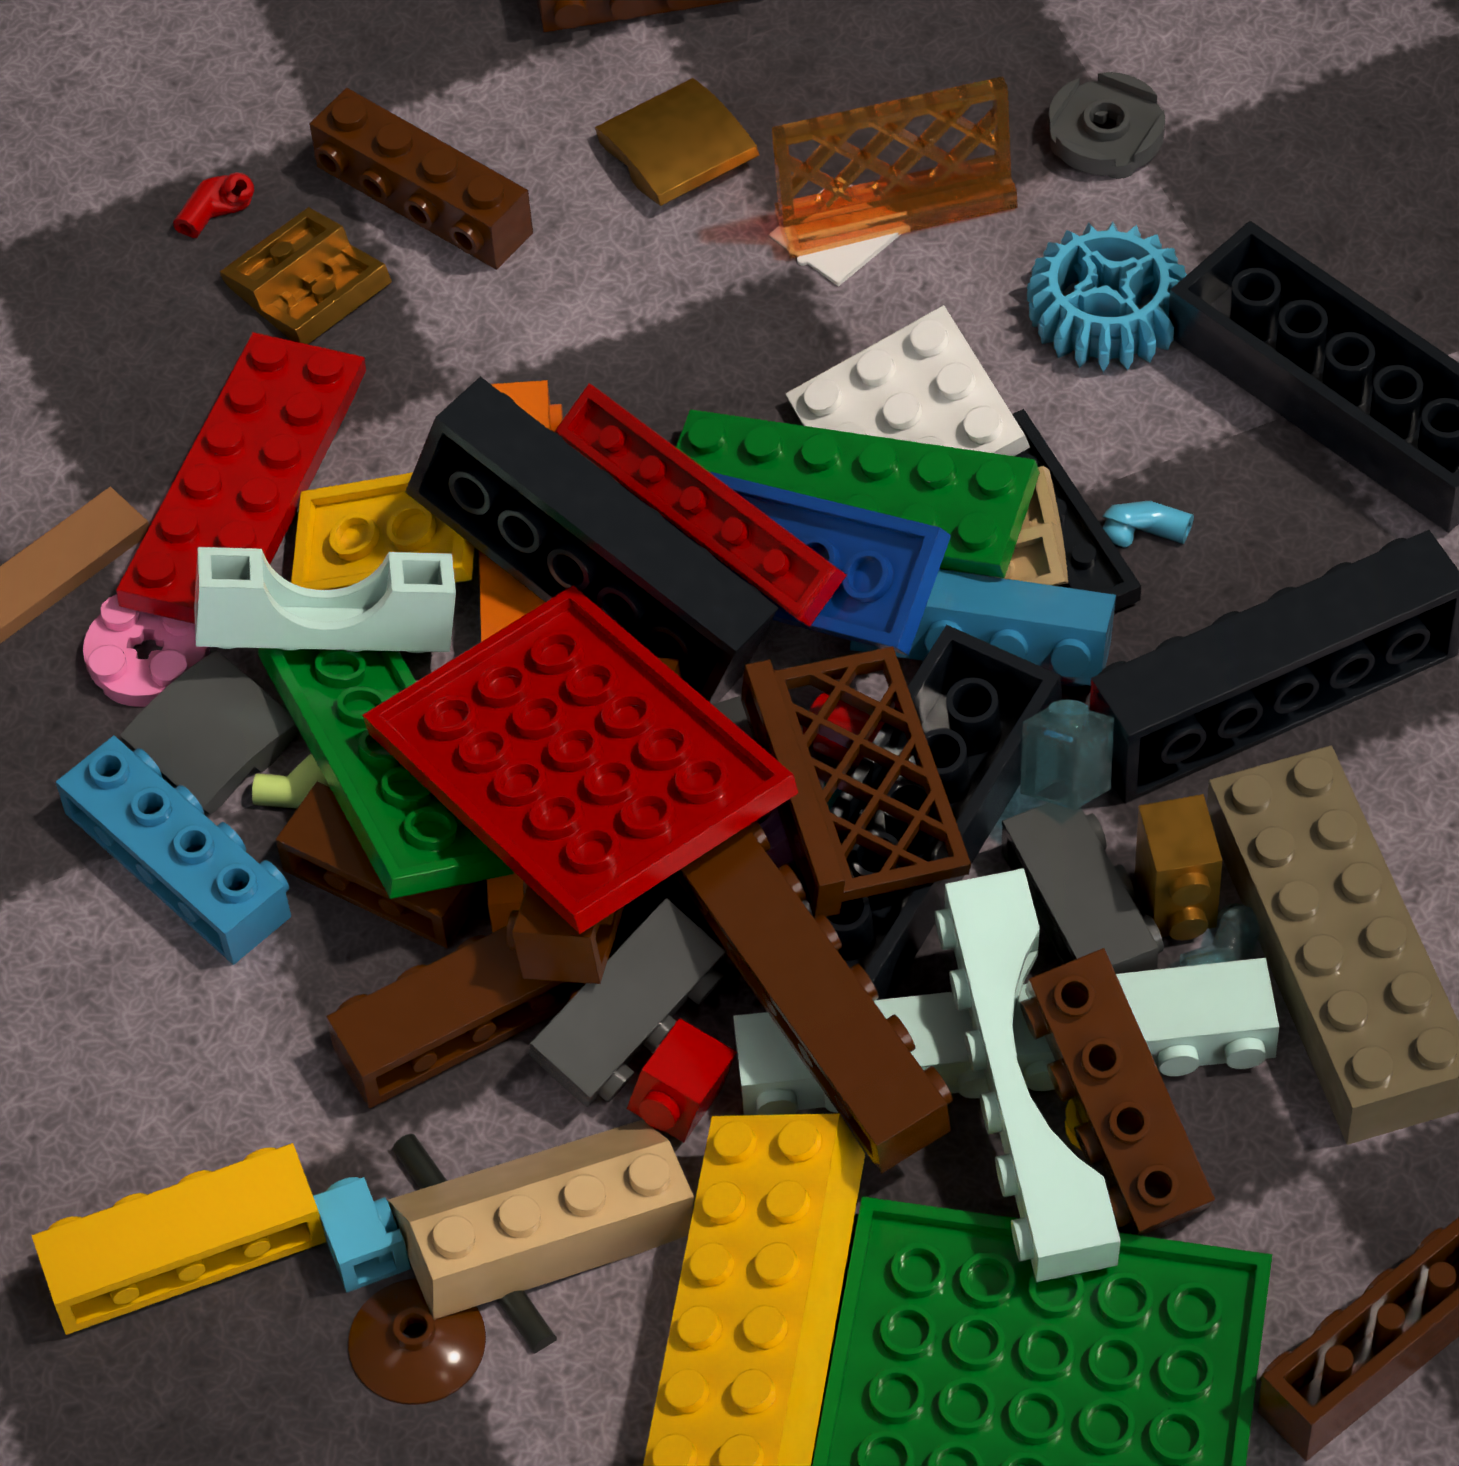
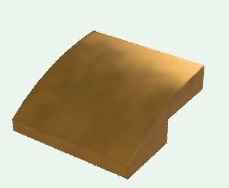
[595,78,759,206]
[219,207,392,344]

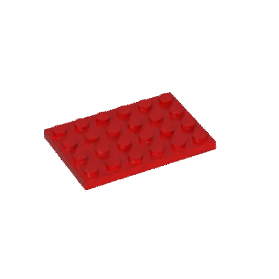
[362,585,798,934]

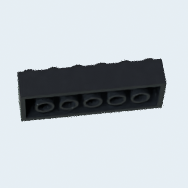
[1168,221,1459,533]
[405,376,778,705]
[1088,530,1459,804]
[793,624,1063,1000]

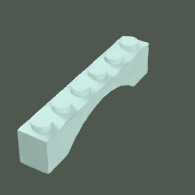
[935,868,1121,1282]

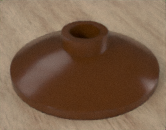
[348,1278,486,1405]

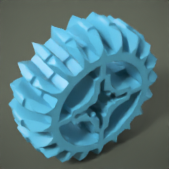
[1027,221,1187,372]

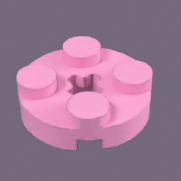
[83,594,210,707]

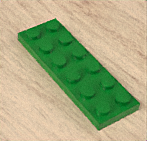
[676,409,1040,578]
[258,648,514,899]

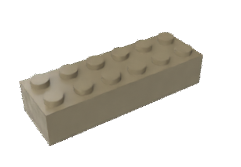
[1207,745,1459,1145]

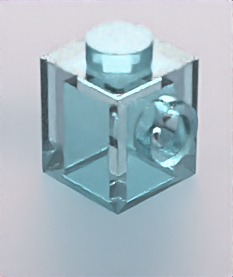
[1020,700,1114,810]

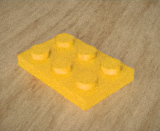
[291,472,474,590]

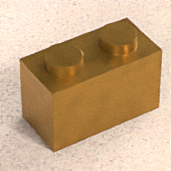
[1135,794,1222,940]

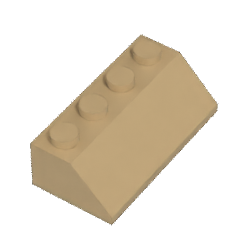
[388,1120,694,1320]

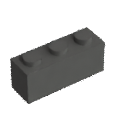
[1002,794,1164,974]
[528,898,726,1107]

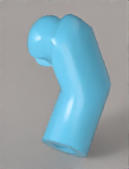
[1103,501,1194,548]

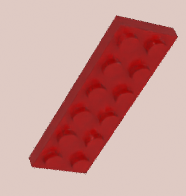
[116,332,366,624]

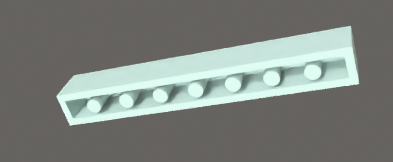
[733,958,1279,1115]

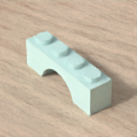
[194,547,456,653]

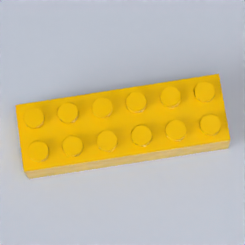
[643,1113,865,1466]

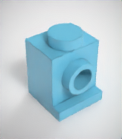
[313,1177,411,1293]

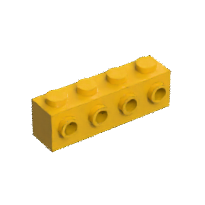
[31,1143,326,1335]

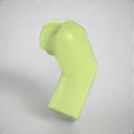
[252,754,329,809]

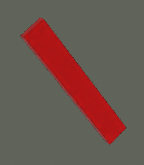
[555,383,847,627]

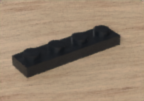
[1012,409,1141,612]

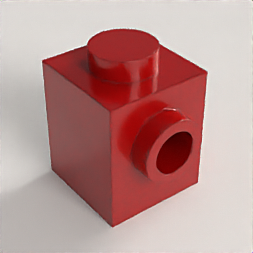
[627,1018,737,1143]

